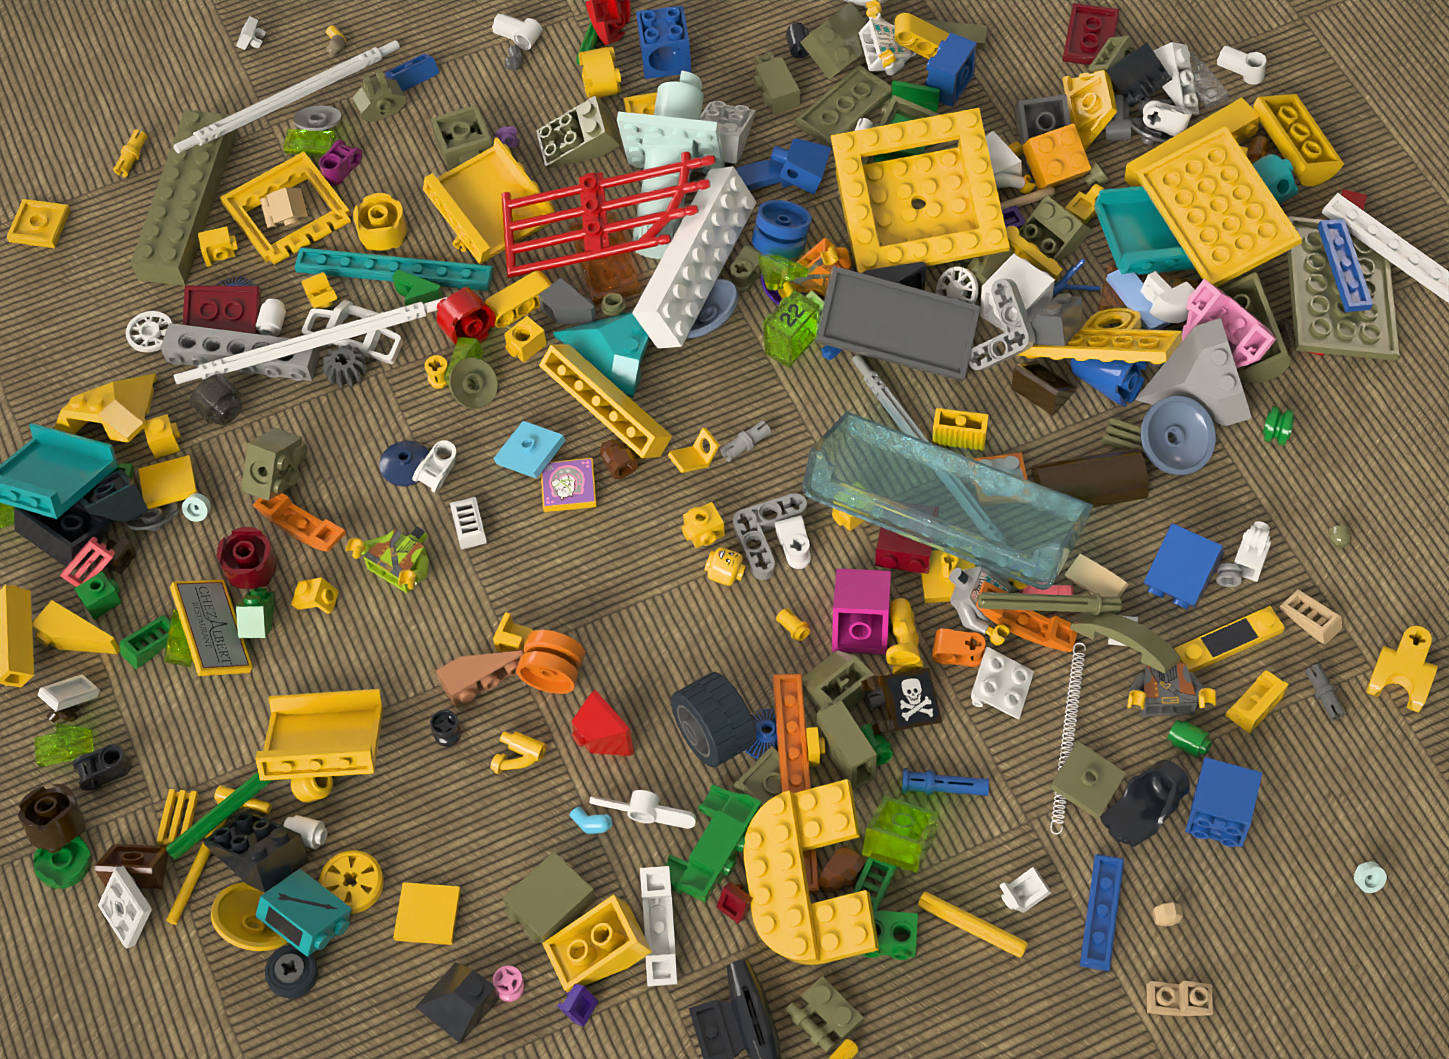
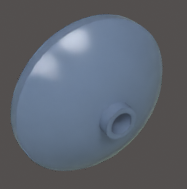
[687,279,739,338]
[1141,396,1216,475]

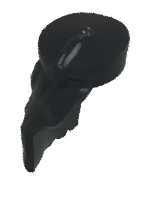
[1100,760,1190,847]

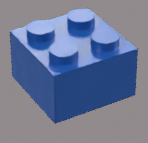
[925,33,977,107]

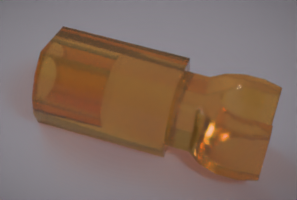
[1247,136,1270,163]

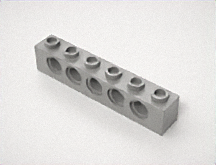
[160,323,320,381]

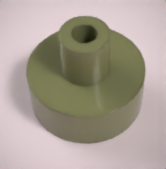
[1084,160,1110,186]

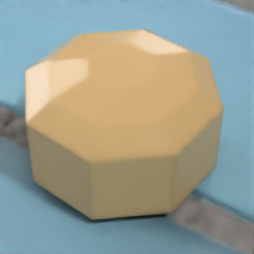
[1153,902,1183,927]

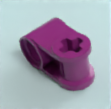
[319,140,362,186]

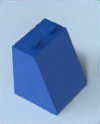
[1144,523,1225,610]

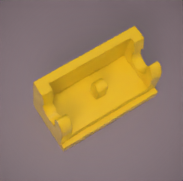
[1225,670,1289,734]

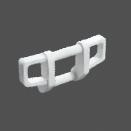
[302,300,403,364]

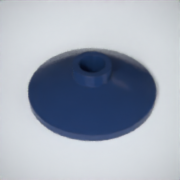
[379,441,429,486]

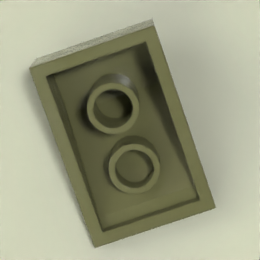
[800,2,867,80]

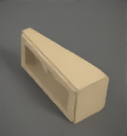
[1280,589,1342,645]

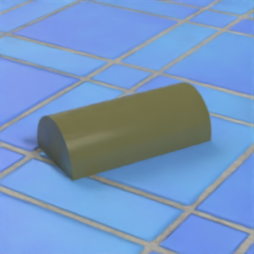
[1220,272,1291,383]

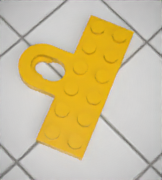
[1016,308,1183,364]

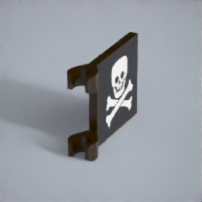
[861,668,942,735]

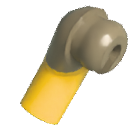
[326,25,346,56]

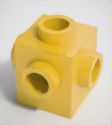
[681,502,725,548]

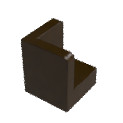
[90,537,137,575]

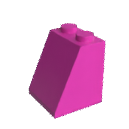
[832,568,891,654]

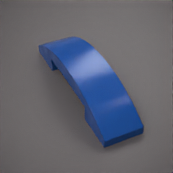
[735,160,793,190]

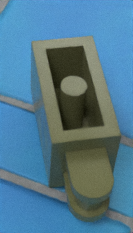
[753,51,800,115]

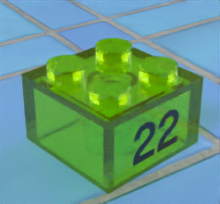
[763,290,820,368]
[862,796,939,873]

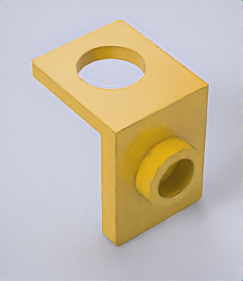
[668,428,720,473]

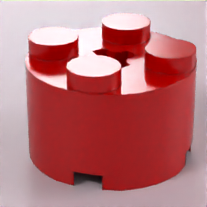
[436,287,496,348]

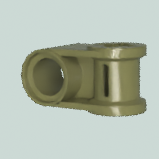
[730,244,771,293]

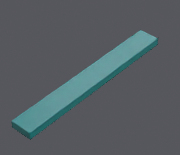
[294,247,494,291]

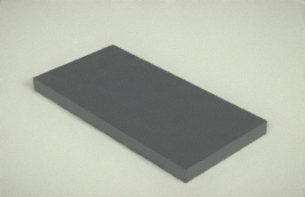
[815,266,981,381]

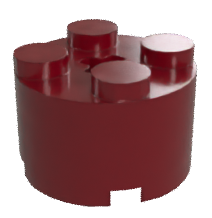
[217,527,277,589]

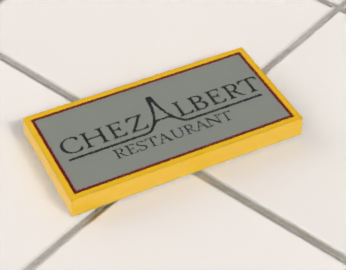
[170,580,253,676]

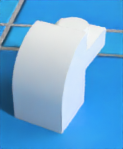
[1141,271,1195,323]

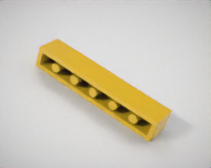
[1124,97,1260,187]
[539,344,672,458]

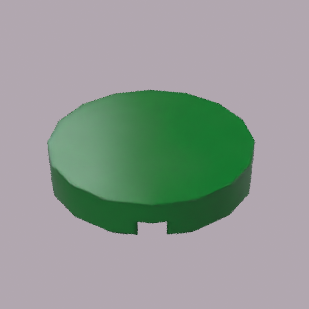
[33,836,92,889]

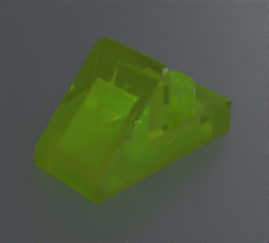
[757,254,808,290]
[34,723,94,767]

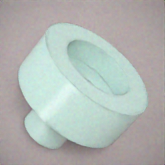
[182,493,211,522]
[1354,861,1387,893]

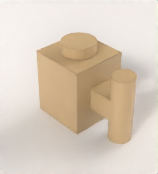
[260,187,308,228]

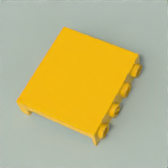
[423,137,555,264]
[255,689,383,781]

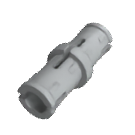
[720,420,771,462]

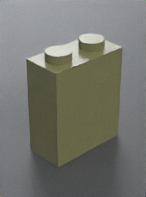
[817,700,877,790]
[503,851,596,945]

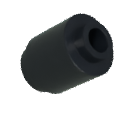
[786,22,809,58]

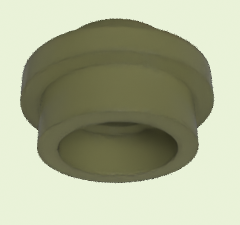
[601,293,626,316]

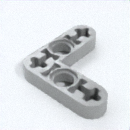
[968,279,1035,370]
[733,493,807,580]

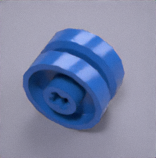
[752,200,812,259]

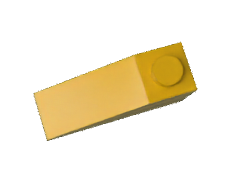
[32,600,120,654]

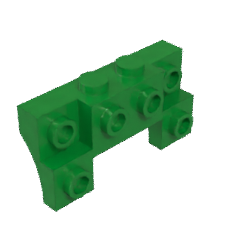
[665,784,762,903]

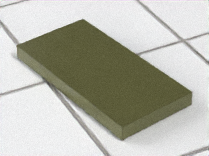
[795,64,892,149]

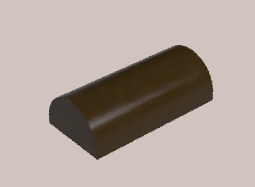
[1031,447,1149,516]

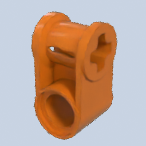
[932,629,986,667]

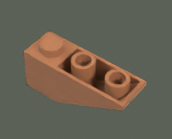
[436,650,524,707]

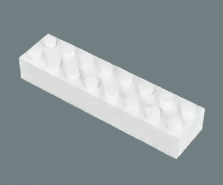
[633,166,757,348]

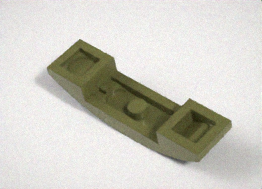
[1070,612,1180,673]

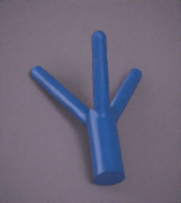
[1053,259,1101,296]

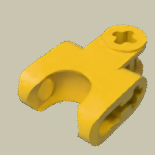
[1366,626,1438,713]

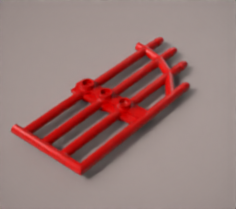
[501,152,716,278]

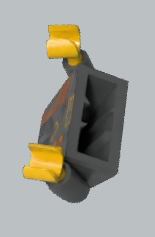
[1127,663,1216,717]

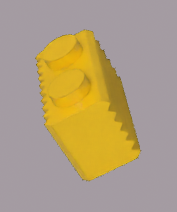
[932,408,989,451]

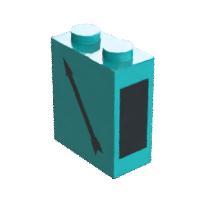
[256,869,352,957]

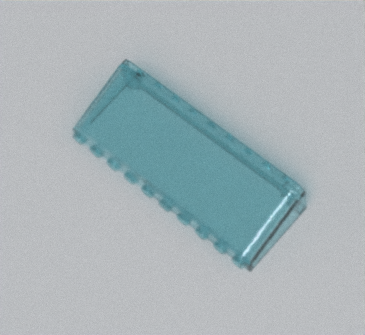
[802,411,1093,590]

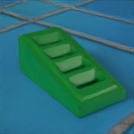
[120,615,181,669]
[853,853,898,911]

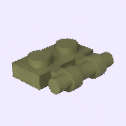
[786,976,864,1053]

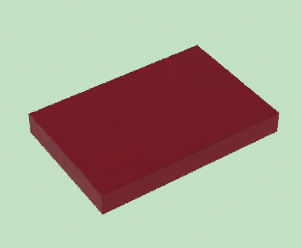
[1062,3,1120,65]
[182,285,261,334]

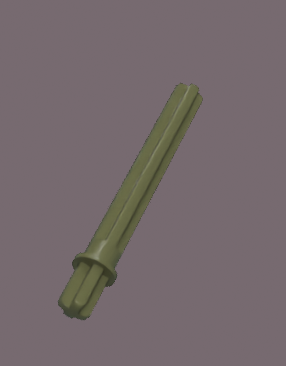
[977,592,1122,615]

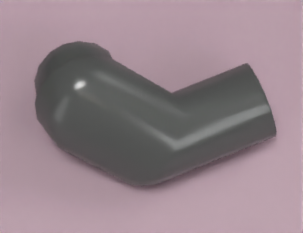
[504,45,523,71]

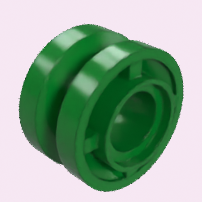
[1263,406,1295,446]

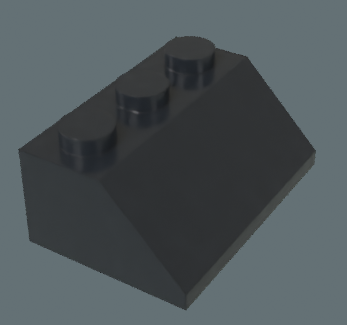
[14,501,111,570]

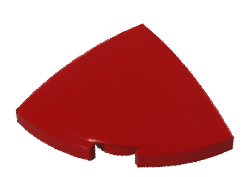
[585,0,631,45]

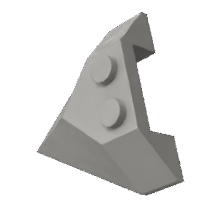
[1135,318,1252,426]

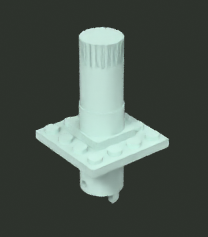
[617,71,725,259]

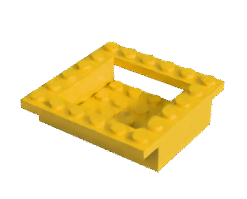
[831,108,1010,273]

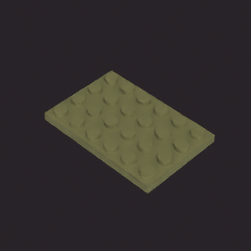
[1287,216,1400,361]

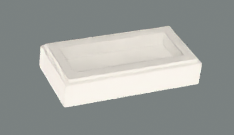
[38,675,100,711]

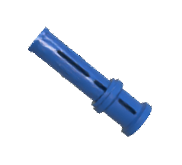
[902,768,989,796]

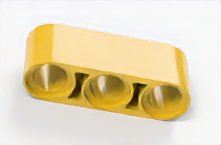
[895,13,949,59]
[485,270,552,328]

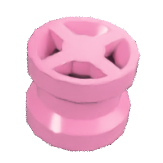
[493,966,525,1002]

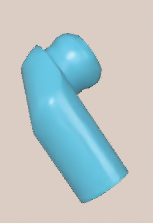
[570,806,613,834]

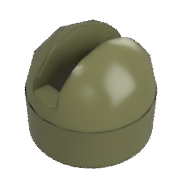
[1329,525,1352,548]

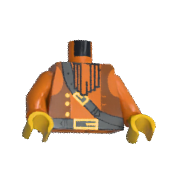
[778,238,852,301]

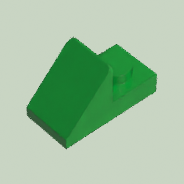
[392,269,443,306]

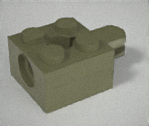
[430,105,492,171]
[241,427,308,501]

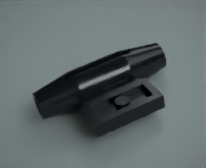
[689,959,782,1059]

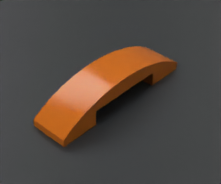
[253,493,346,552]
[976,581,1077,652]

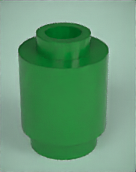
[1167,720,1212,758]

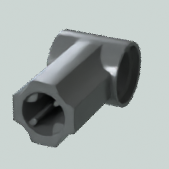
[1106,95,1131,141]

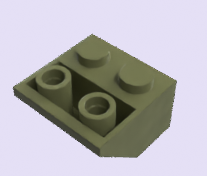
[1019,195,1093,262]
[946,249,1016,298]
[802,650,875,710]

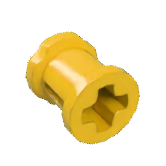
[425,355,450,389]

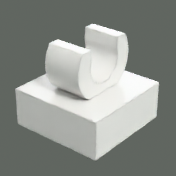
[236,16,266,50]

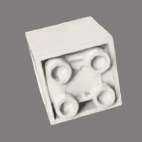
[980,254,1055,332]

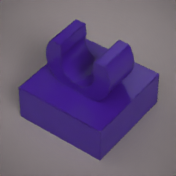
[557,984,598,1027]

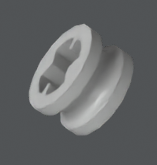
[1216,563,1242,587]

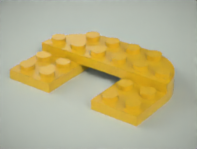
[743,779,879,965]

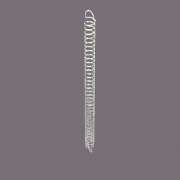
[1050,643,1086,834]

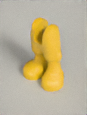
[886,598,924,674]

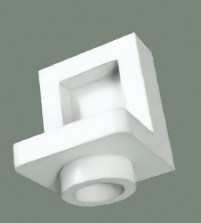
[1000,867,1052,913]

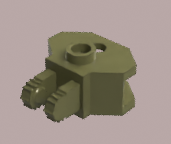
[352,69,407,122]

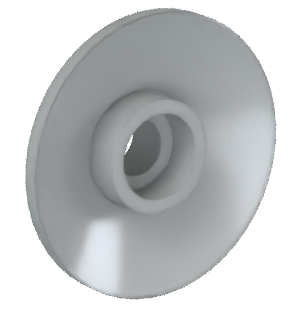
[293,106,342,133]

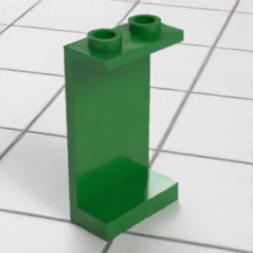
[874,80,940,162]

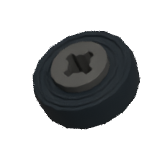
[265,945,318,999]

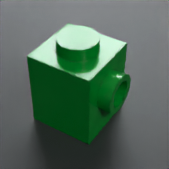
[74,572,122,620]

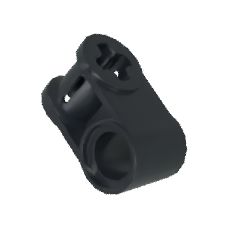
[72,744,132,791]

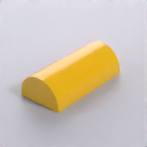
[1253,94,1344,187]

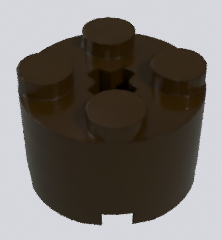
[18,784,86,853]

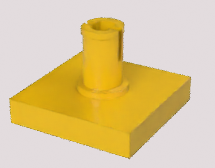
[921,547,975,603]

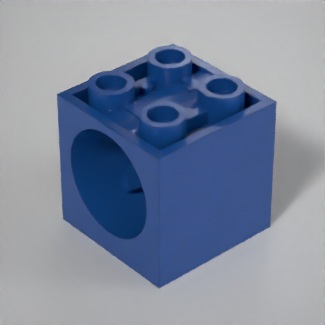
[636,5,692,79]
[1185,757,1262,847]

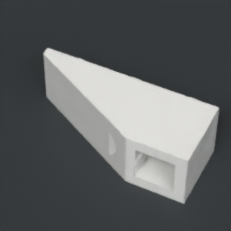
[1153,42,1199,115]

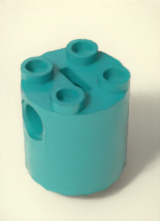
[1251,154,1298,205]

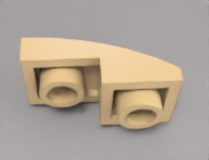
[1065,554,1128,598]
[1146,981,1213,1016]

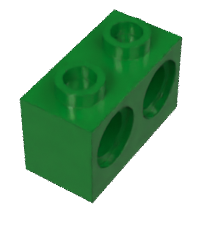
[862,910,918,960]

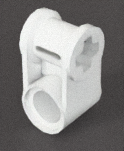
[1143,100,1192,136]
[412,440,456,493]
[775,515,811,569]

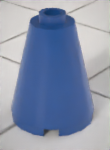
[1070,358,1146,407]

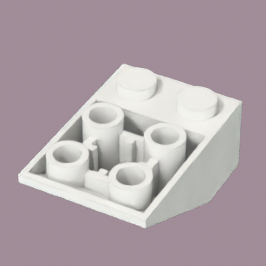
[700,101,756,164]

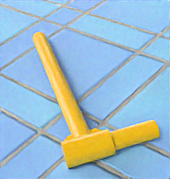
[166,785,272,925]

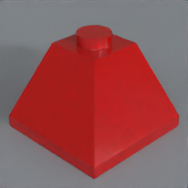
[571,690,634,756]

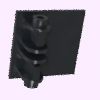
[1106,42,1173,108]

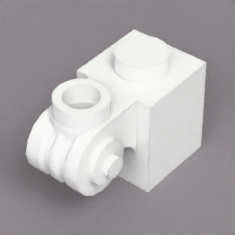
[1234,522,1271,582]

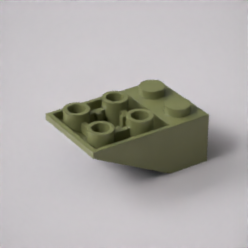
[536,96,620,168]

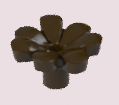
[47,705,79,722]

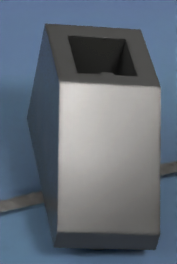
[538,278,596,324]

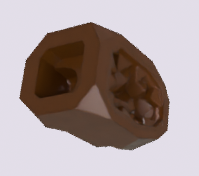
[600,439,638,479]
[818,846,866,893]

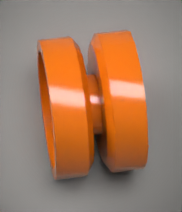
[516,630,586,694]

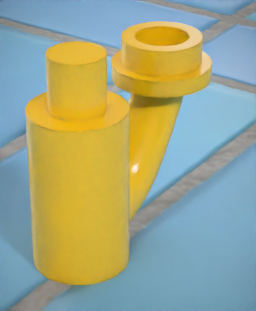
[490,731,547,775]

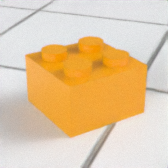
[1021,123,1091,190]

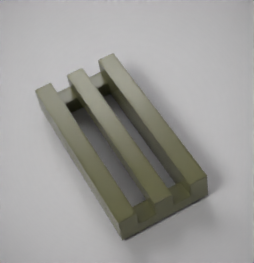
[1102,418,1148,458]

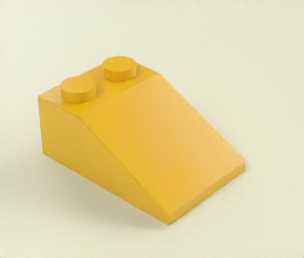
[542,895,652,993]

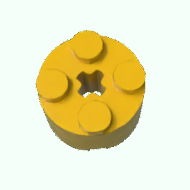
[579,47,621,99]
[353,193,407,251]

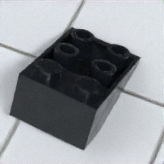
[203,811,309,893]

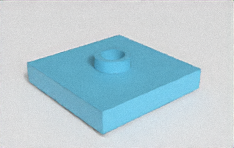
[494,421,566,479]

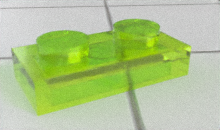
[283,129,336,156]

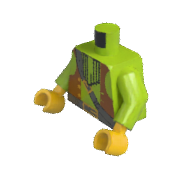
[346,527,429,593]

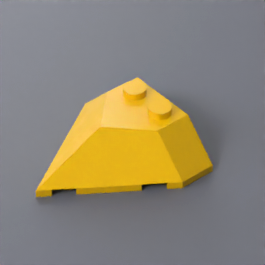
[54,373,158,443]

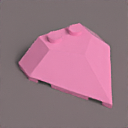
[1181,279,1276,369]

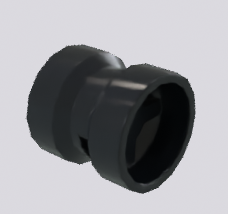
[430,710,461,747]

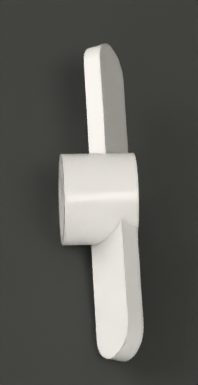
[589,790,696,829]

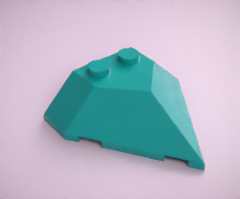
[553,311,650,398]

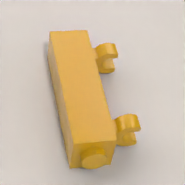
[0,585,34,688]

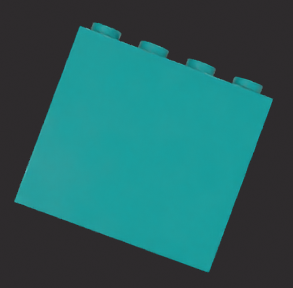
[1094,186,1196,275]
[0,423,118,519]

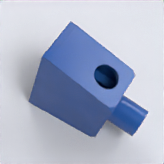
[770,138,831,195]

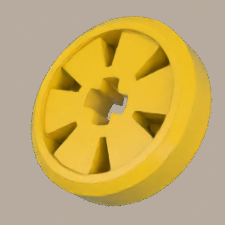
[319,850,384,914]

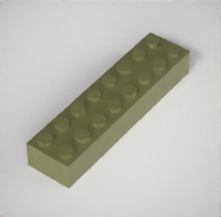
[130,110,237,286]

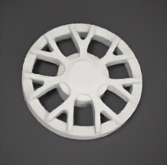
[936,267,978,304]
[126,311,172,353]

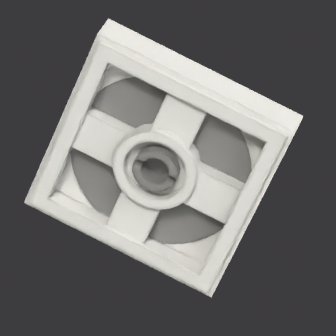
[98,866,152,949]

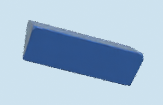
[385,53,439,92]

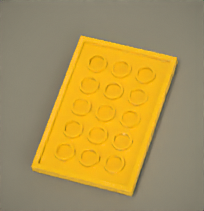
[1136,126,1302,287]

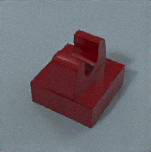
[716,882,753,924]

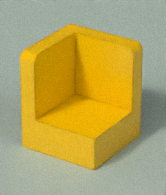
[493,612,533,653]

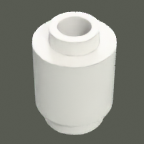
[256,299,286,336]
[283,815,327,849]

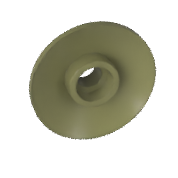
[449,358,498,409]

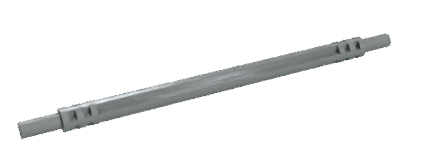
[852,354,1020,567]

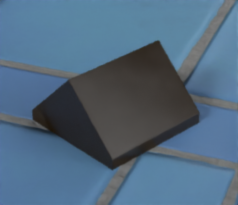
[1011,361,1077,416]

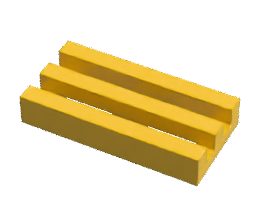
[156,789,199,846]

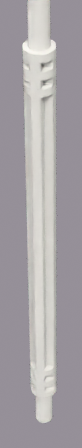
[174,40,400,154]
[174,297,447,384]

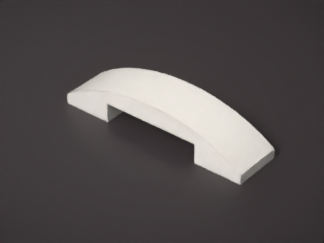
[640,866,677,987]

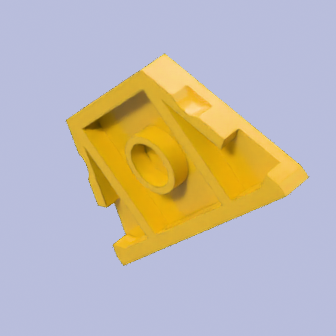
[1062,70,1118,151]

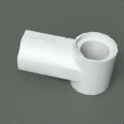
[492,13,543,50]
[1217,46,1266,85]

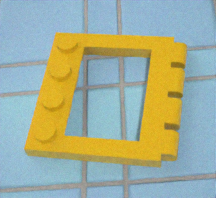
[220,151,351,265]

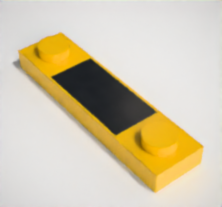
[1174,606,1285,673]

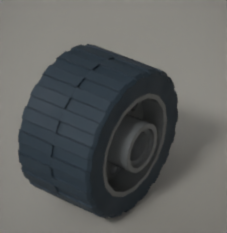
[671,672,756,768]

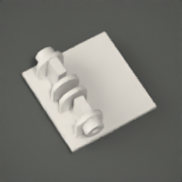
[971,647,1034,719]

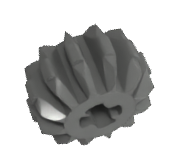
[323,344,367,388]

